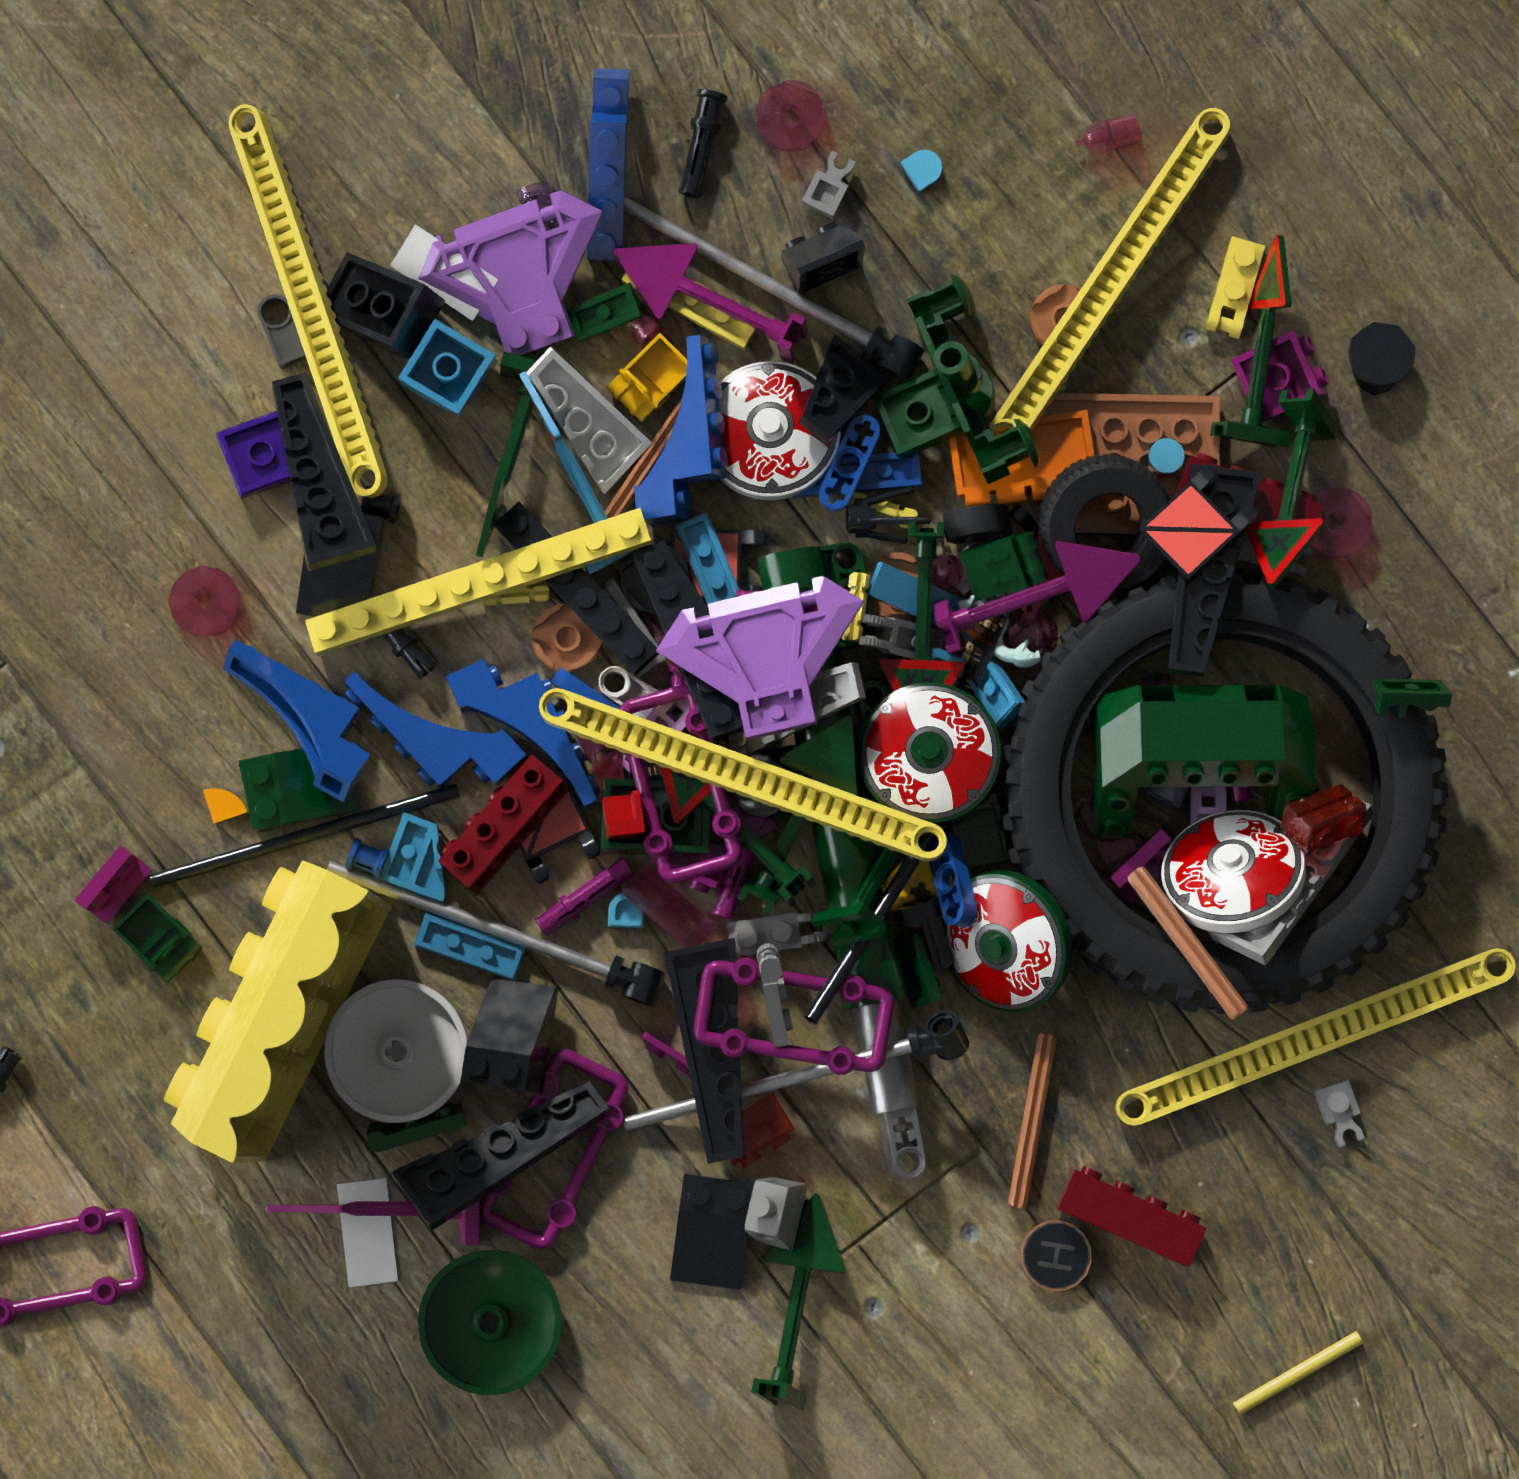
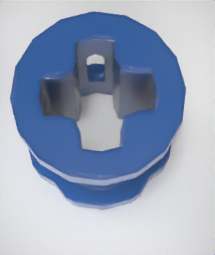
[345,837,389,879]

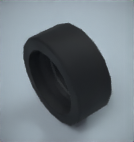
[943,504,1012,543]

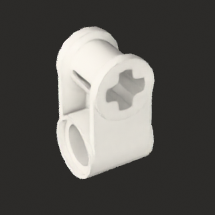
[598,666,658,719]

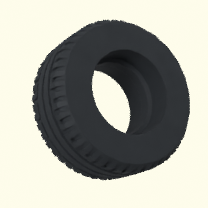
[1038,454,1171,594]

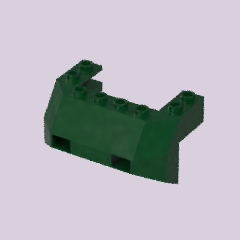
[1090,685,1316,839]

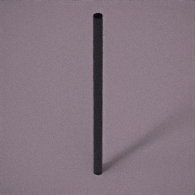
[150,784,460,888]
[804,824,944,1024]

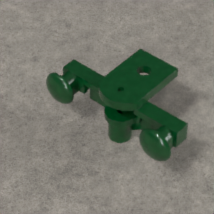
[873,274,1040,484]

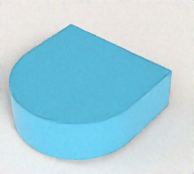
[900,150,942,193]
[608,892,644,929]

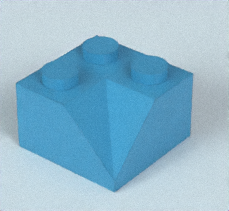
[398,319,497,416]

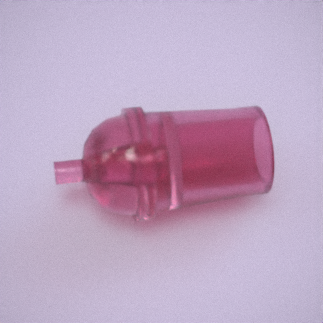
[1075,114,1142,155]

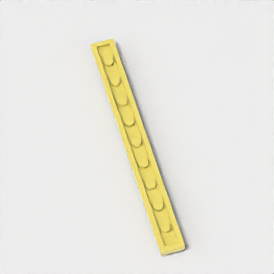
[305,508,653,656]

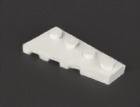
[526,347,652,494]

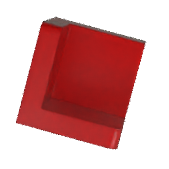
[602,790,645,841]

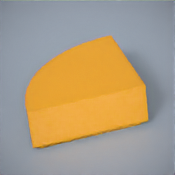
[203,788,249,824]

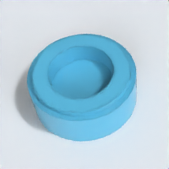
[1148,438,1184,475]

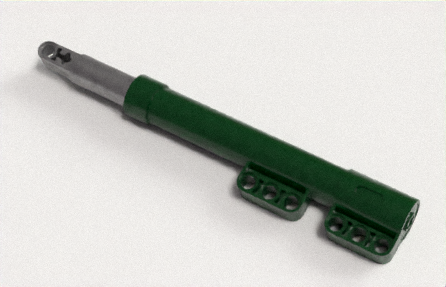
[757,543,926,1180]

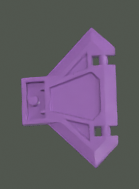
[418,190,603,356]
[656,576,864,740]

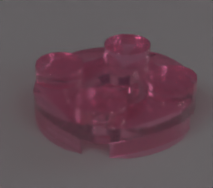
[756,80,826,152]
[1309,487,1372,559]
[168,565,240,637]

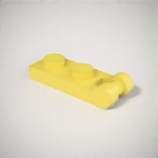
[1205,236,1265,339]

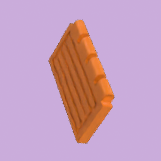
[948,410,1094,507]

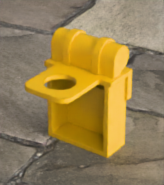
[607,333,687,422]

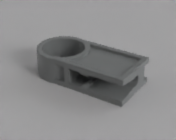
[257,294,306,369]

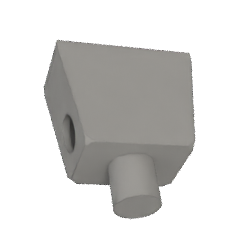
[745,1176,808,1251]

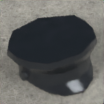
[1348,322,1416,395]

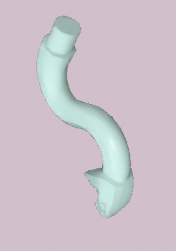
[957,595,1041,667]

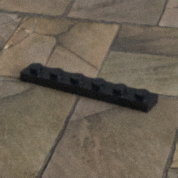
[495,501,659,677]

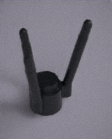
[845,486,931,544]

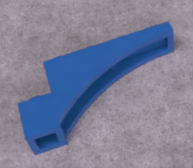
[587,68,630,261]
[634,334,728,526]
[223,639,370,803]
[446,659,602,810]
[344,672,528,788]

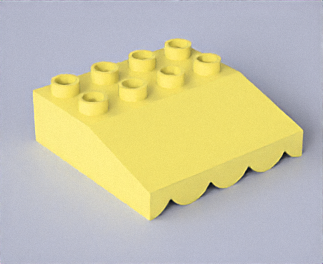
[164,860,392,1163]

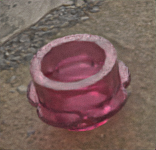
[631,315,663,347]

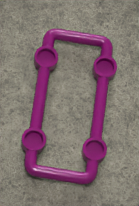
[619,685,743,883]
[693,957,894,1075]
[479,1049,629,1250]
[0,1206,147,1327]

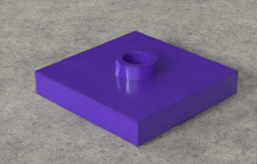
[216,411,290,500]

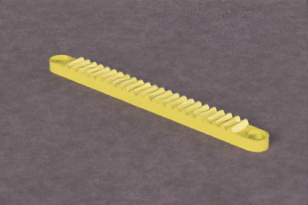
[229,104,388,498]
[989,108,1230,435]
[539,688,947,861]
[1115,948,1516,1126]

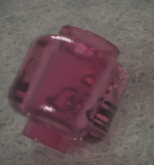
[1003,609,1059,656]

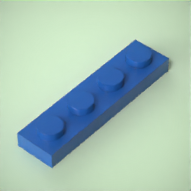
[786,452,922,499]

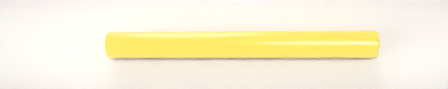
[1233,1331,1363,1415]

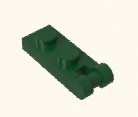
[367,1102,466,1152]

